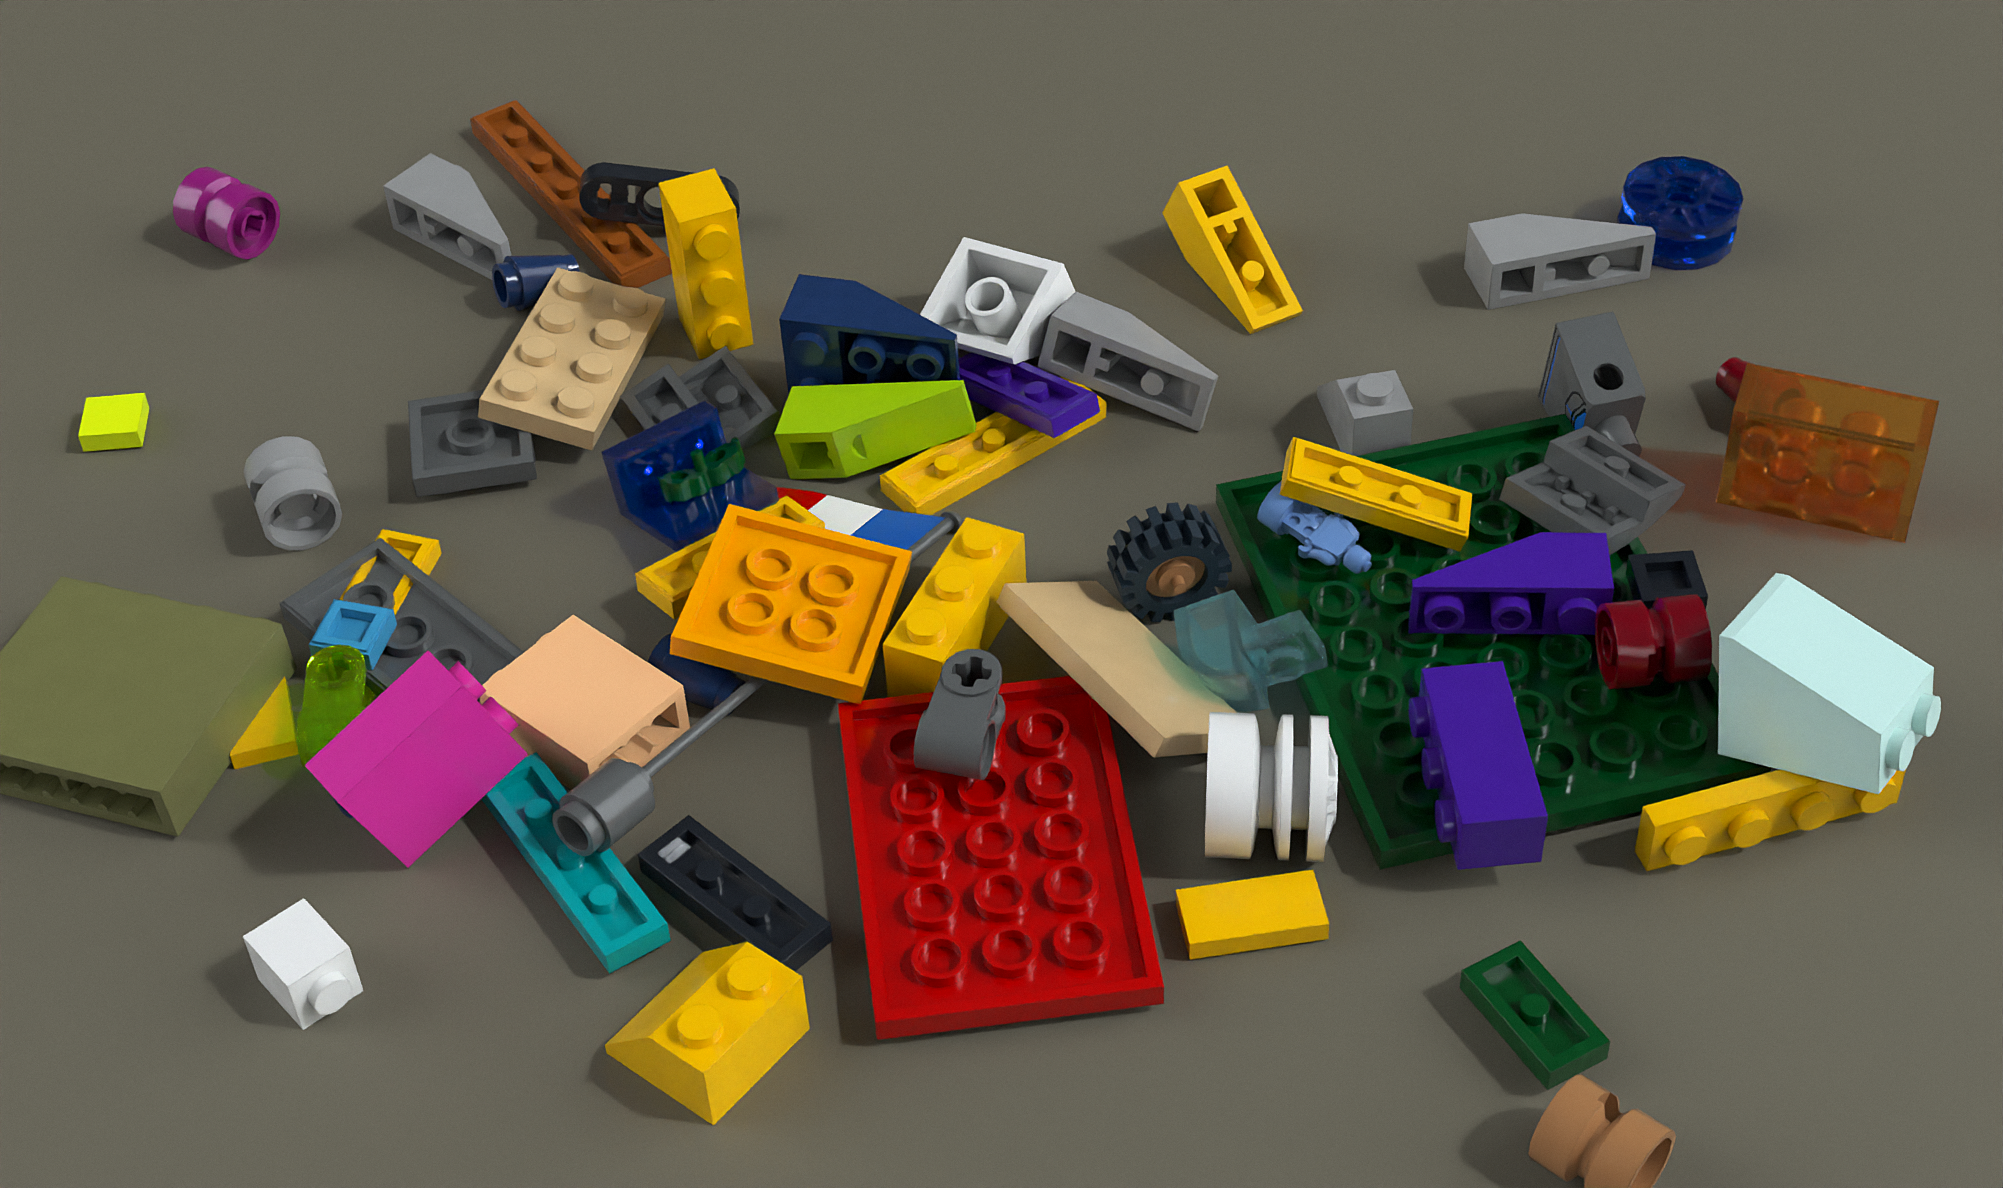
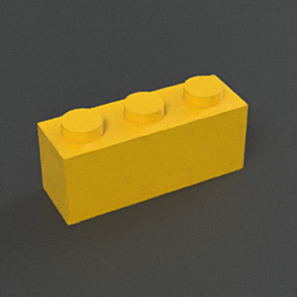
[658,168,754,360]
[883,517,1027,697]

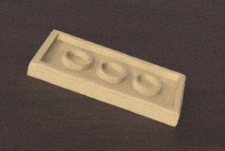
[997,581,1237,758]

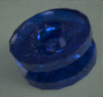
[1617,156,1744,270]

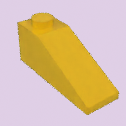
[1162,165,1303,334]

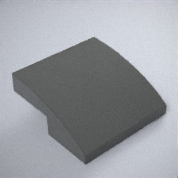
[620,346,781,470]
[1499,426,1686,555]

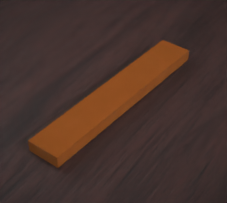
[470,100,672,288]

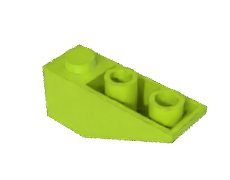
[774,380,977,479]

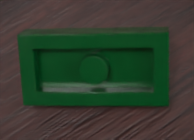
[1459,940,1610,1090]

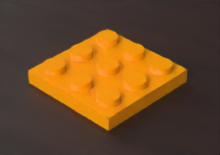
[670,504,912,704]

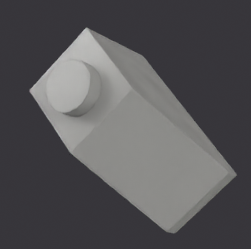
[1317,370,1413,456]

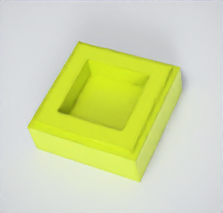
[78,393,150,452]

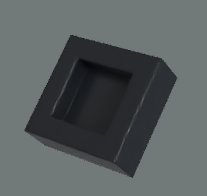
[1625,550,1708,609]

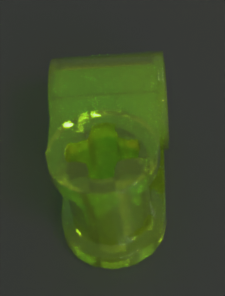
[297,645,375,769]

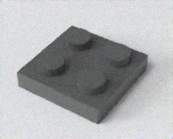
[408,390,537,497]

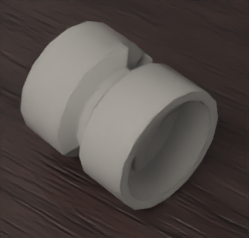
[243,436,342,550]

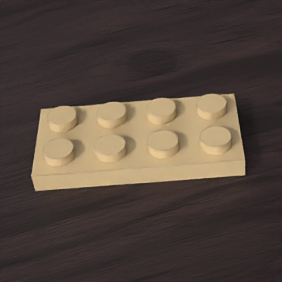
[478,267,666,450]

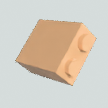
[479,615,690,790]

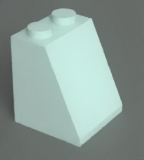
[1718,573,1941,795]

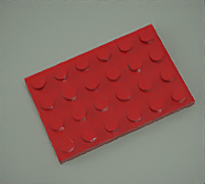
[838,676,1164,1040]

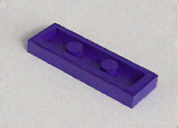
[959,352,1100,438]

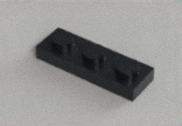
[637,815,833,972]

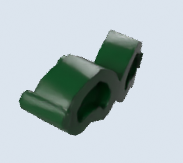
[657,437,746,502]

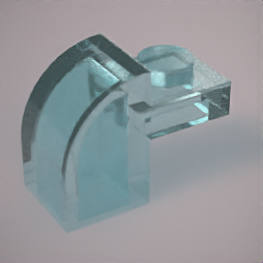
[1174,590,1328,711]

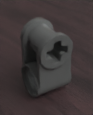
[914,649,1006,780]

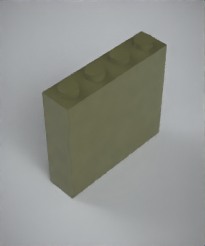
[0,576,297,837]

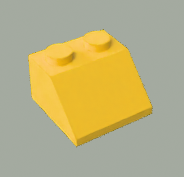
[605,942,810,1126]

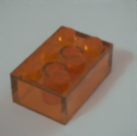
[1716,363,1939,543]

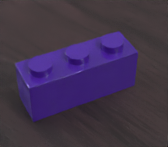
[1409,661,1548,870]

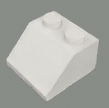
[920,237,1076,365]

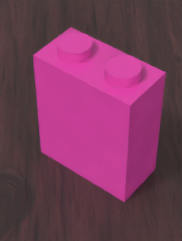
[305,650,528,868]

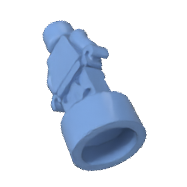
[1257,481,1372,574]

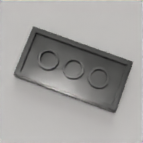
[280,538,524,704]

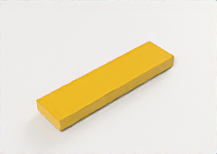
[880,377,1106,515]

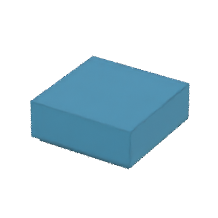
[309,599,397,670]

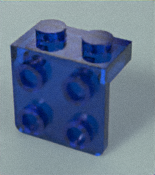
[601,400,779,552]

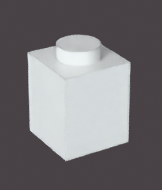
[243,898,363,1030]

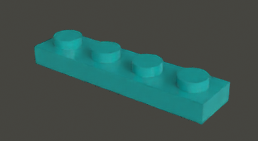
[481,752,671,974]

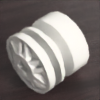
[1205,712,1338,862]

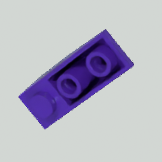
[1408,532,1614,635]

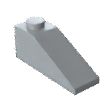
[383,153,511,280]
[1464,213,1656,310]
[1037,292,1218,431]

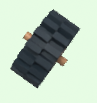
[1107,502,1232,622]

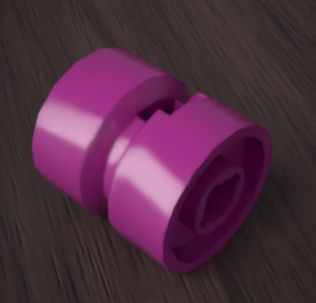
[173,166,280,259]

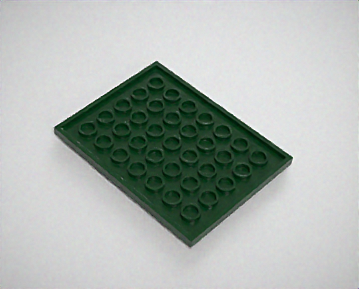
[1216,414,1772,870]

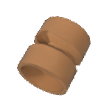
[1528,1074,1676,1188]

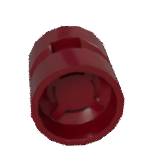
[1595,594,1712,689]

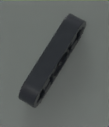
[579,162,740,227]

